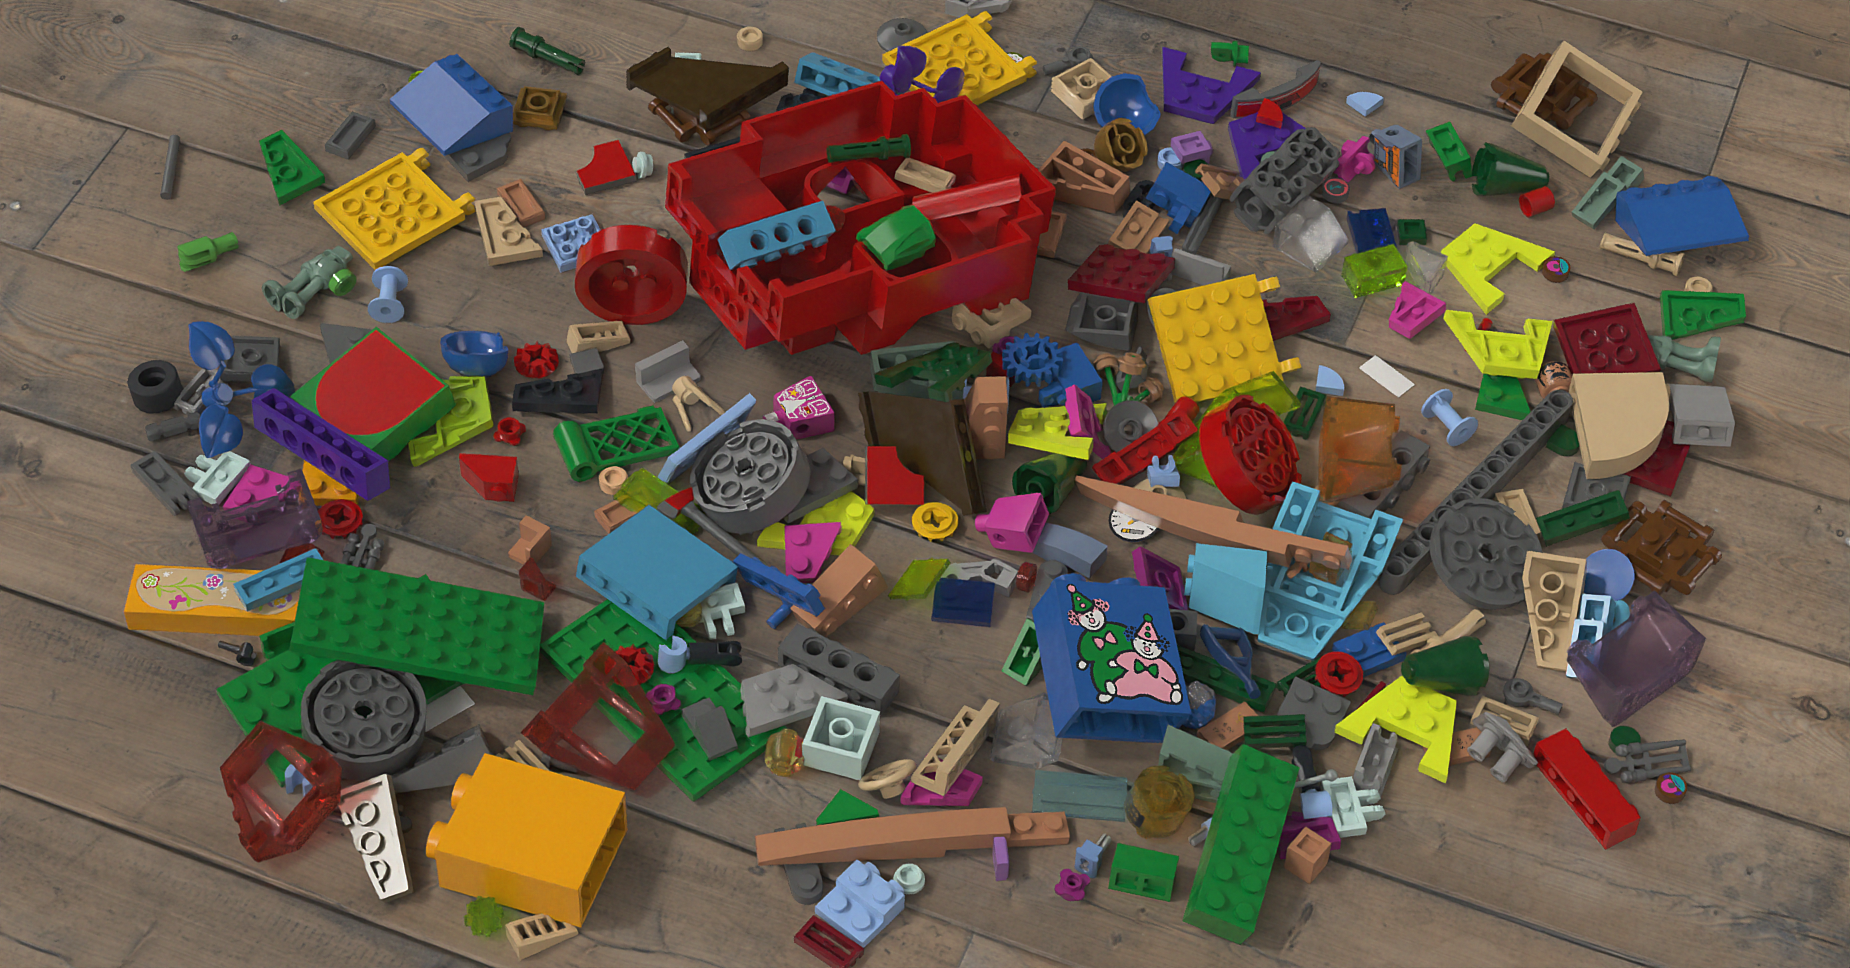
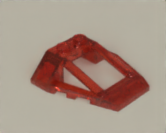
[520,642,675,791]
[219,721,342,863]

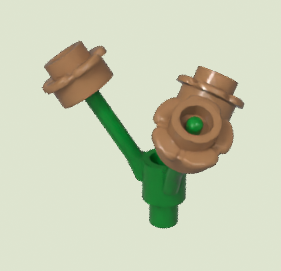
[1093,352,1164,407]

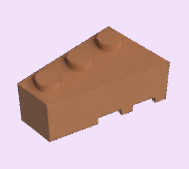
[1038,141,1130,214]
[965,376,1008,459]
[790,544,888,637]

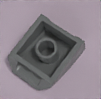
[1065,292,1138,351]

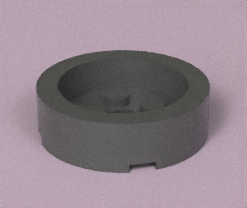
[690,419,811,533]
[301,660,427,781]

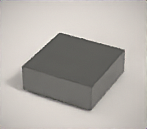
[569,348,604,377]

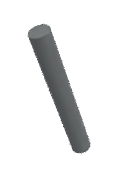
[160,135,180,200]

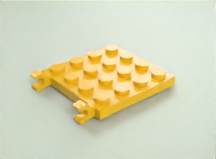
[882,11,1037,105]
[313,148,475,270]
[1148,274,1301,403]

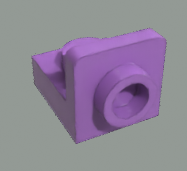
[1170,131,1213,164]

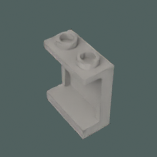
[1669,384,1735,447]

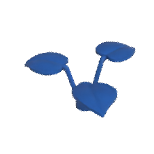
[188,321,295,458]

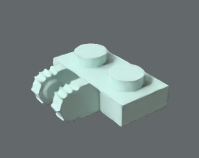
[184,451,250,507]
[684,583,745,640]
[1321,776,1386,838]

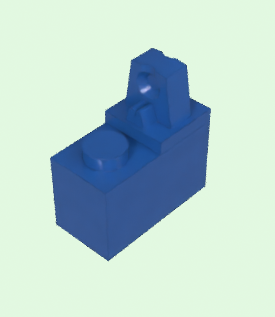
[1146,162,1211,234]
[1038,343,1102,408]

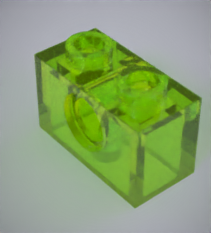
[1341,244,1408,298]

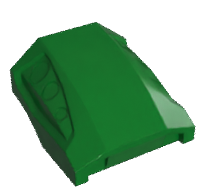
[856,205,936,271]

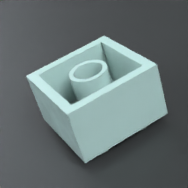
[802,696,880,780]

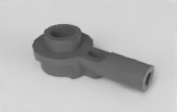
[1043,46,1093,75]
[1503,678,1563,715]

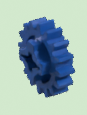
[1002,333,1063,387]

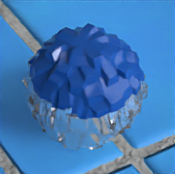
[1182,681,1216,729]

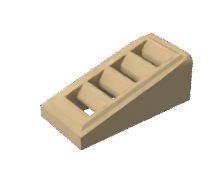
[567,321,631,353]
[505,913,578,960]

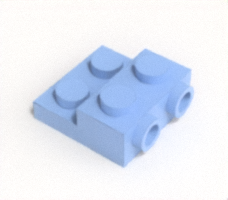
[815,860,905,948]

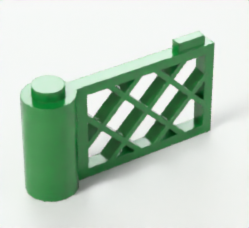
[553,405,680,482]

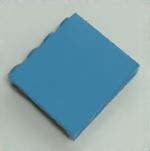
[576,505,738,640]

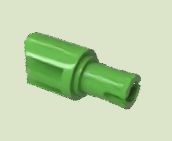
[177,232,239,272]

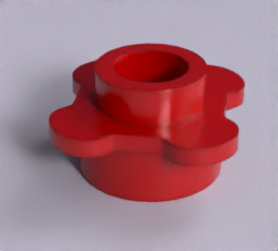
[493,417,526,446]

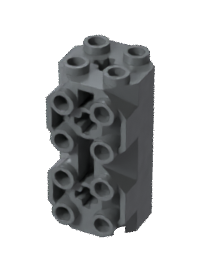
[1230,127,1340,234]

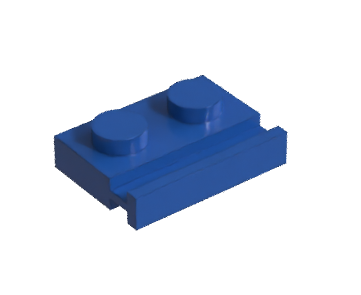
[1332,622,1407,678]

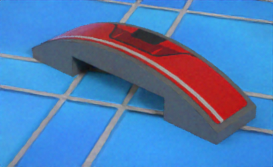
[1230,60,1321,119]

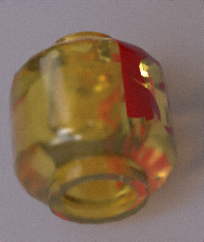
[764,729,804,777]

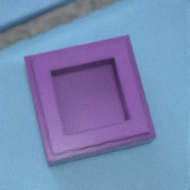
[992,837,1009,881]

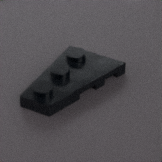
[512,369,603,414]

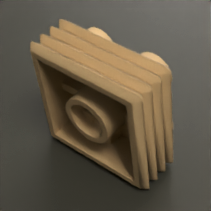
[1051,58,1112,119]

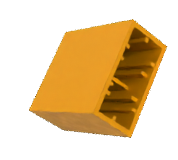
[426,753,628,928]

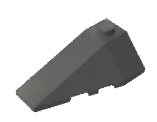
[390,724,493,793]

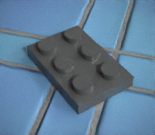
[783,448,858,523]

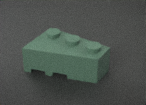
[870,341,964,400]
[1155,725,1234,803]

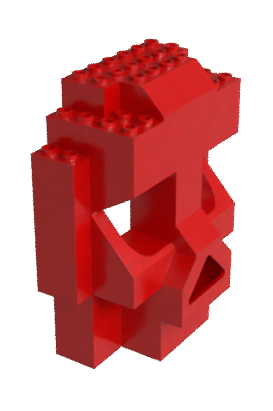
[665,81,1056,355]

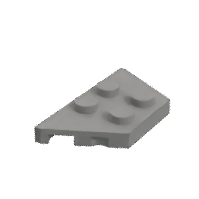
[740,664,848,737]

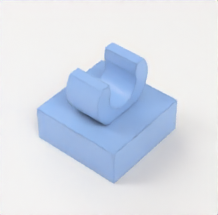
[1147,455,1180,487]

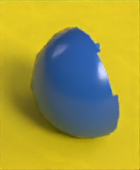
[1094,73,1161,136]
[440,331,509,378]

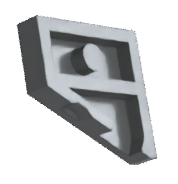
[320,323,373,364]

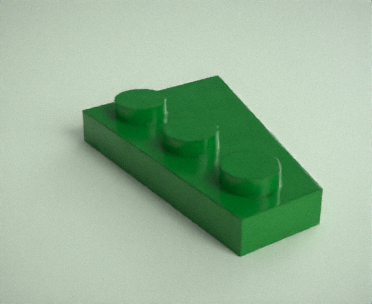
[1660,290,1746,340]

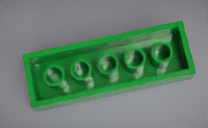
[1182,744,1300,945]

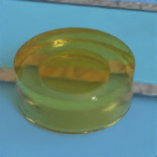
[675,603,702,628]

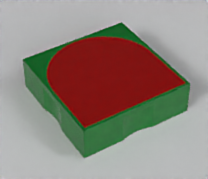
[290,326,456,462]

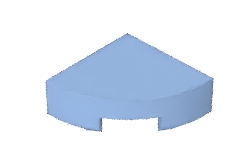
[1346,92,1384,117]
[1315,365,1344,396]

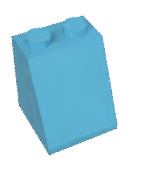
[1184,543,1267,634]

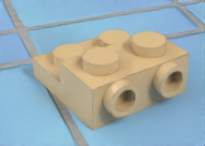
[952,298,1032,348]

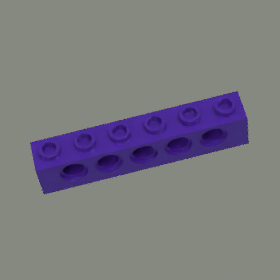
[252,388,390,501]

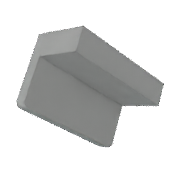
[1171,248,1231,285]
[635,340,701,403]

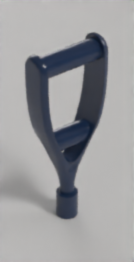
[1200,624,1261,699]

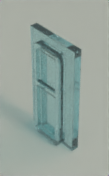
[1032,770,1127,822]

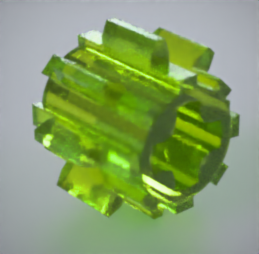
[463,896,504,937]

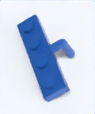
[733,553,825,629]

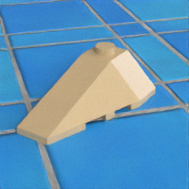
[1522,551,1587,672]

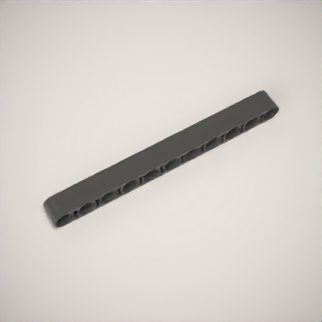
[1379,390,1573,595]

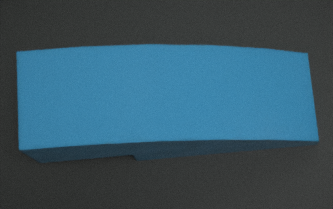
[1566,594,1616,680]

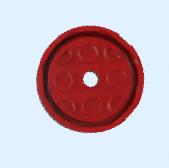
[575,225,688,325]
[1199,395,1302,515]

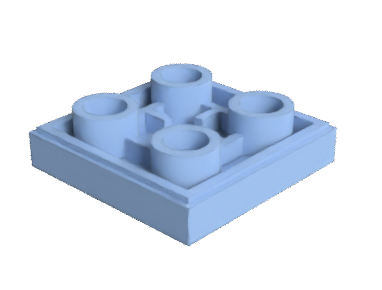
[541,214,600,273]

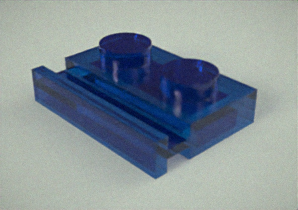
[1346,208,1397,257]
[931,577,995,627]

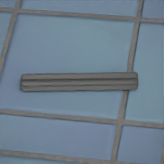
[1182,193,1224,255]

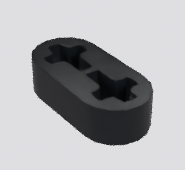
[1122,180,1155,218]

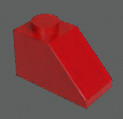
[459,453,519,502]

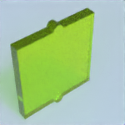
[888,558,951,601]

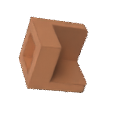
[508,515,552,569]
[1284,827,1331,884]

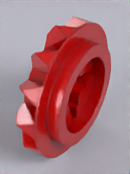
[514,340,559,378]
[316,499,363,539]
[606,644,654,687]
[1315,652,1363,697]

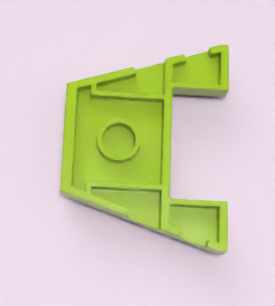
[408,376,494,467]

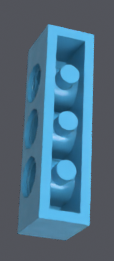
[794,52,903,96]
[717,201,836,270]

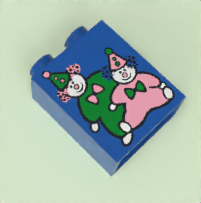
[1032,573,1191,743]

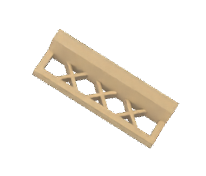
[911,699,1000,796]

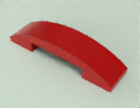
[1092,408,1198,485]

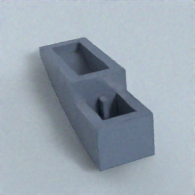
[1033,523,1108,579]

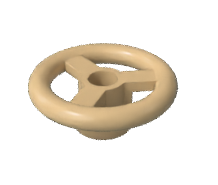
[858,759,917,799]

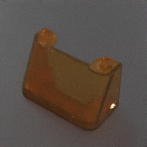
[1318,396,1401,503]

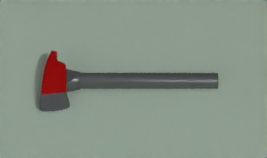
[657,487,769,567]

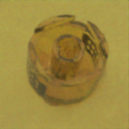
[1124,766,1195,839]

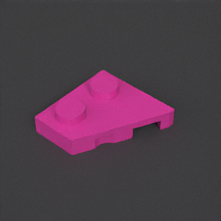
[1389,281,1446,339]
[1065,384,1111,459]
[223,464,300,522]
[785,522,842,583]
[901,753,983,806]

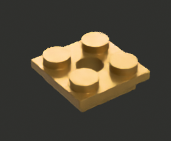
[513,86,567,130]

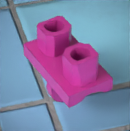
[1334,136,1375,183]

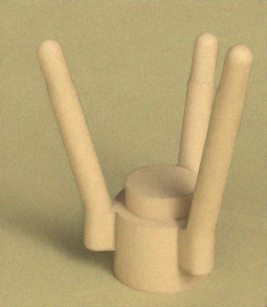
[672,376,726,432]

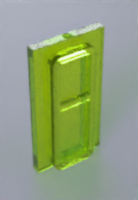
[613,467,707,534]

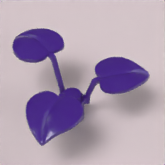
[880,46,965,103]

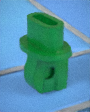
[1211,40,1249,67]

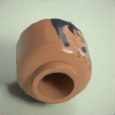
[1535,361,1572,399]

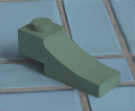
[1572,156,1644,229]

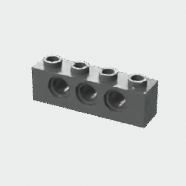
[1338,430,1430,519]
[778,623,900,717]

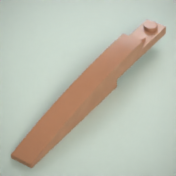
[1075,475,1352,570]
[755,807,1070,866]

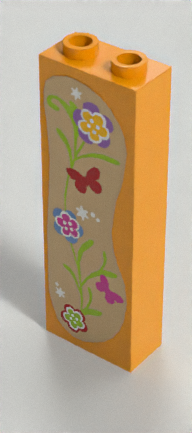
[124,564,301,636]

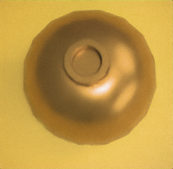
[1094,118,1148,173]

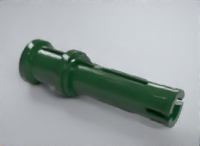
[509,27,585,75]
[826,134,911,163]

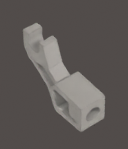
[945,0,1012,18]
[939,558,1020,597]

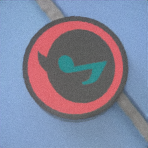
[1322,178,1350,203]

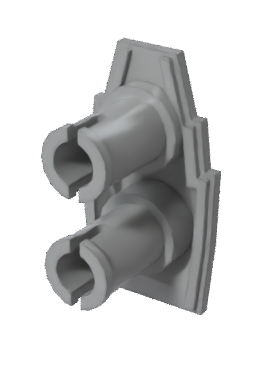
[1467,712,1538,782]

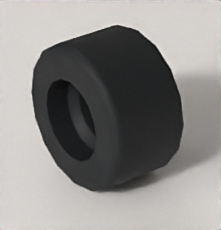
[127,360,183,414]

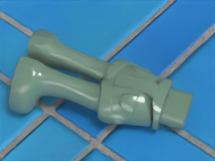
[262,246,353,319]
[1648,335,1721,383]

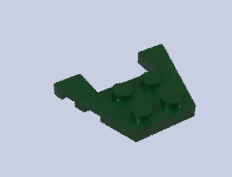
[874,342,992,402]

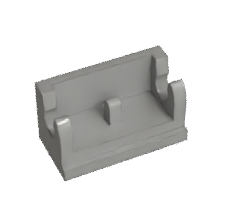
[1353,723,1398,797]

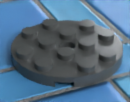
[1430,498,1543,610]

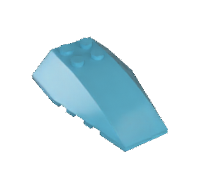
[1258,481,1403,661]

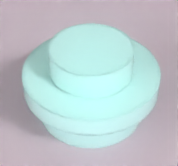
[632,152,653,178]
[893,864,925,894]

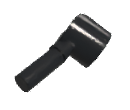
[218,641,257,666]

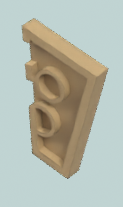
[474,197,543,266]

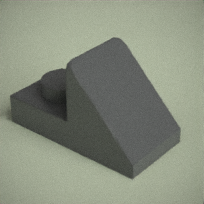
[682,698,738,761]

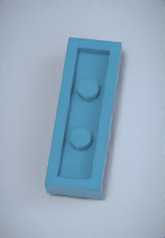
[233,548,323,612]

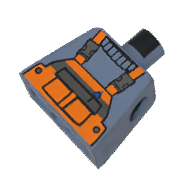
[1369,125,1422,189]

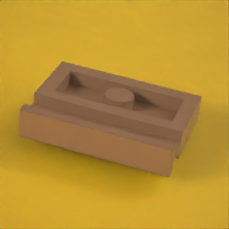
[1195,163,1245,200]
[1108,200,1170,253]

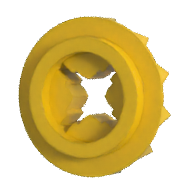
[912,502,958,542]

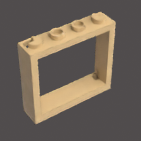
[1511,41,1642,178]

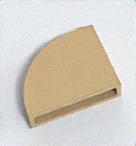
[1568,372,1670,479]

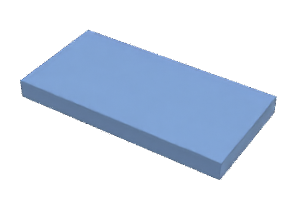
[656,393,756,488]

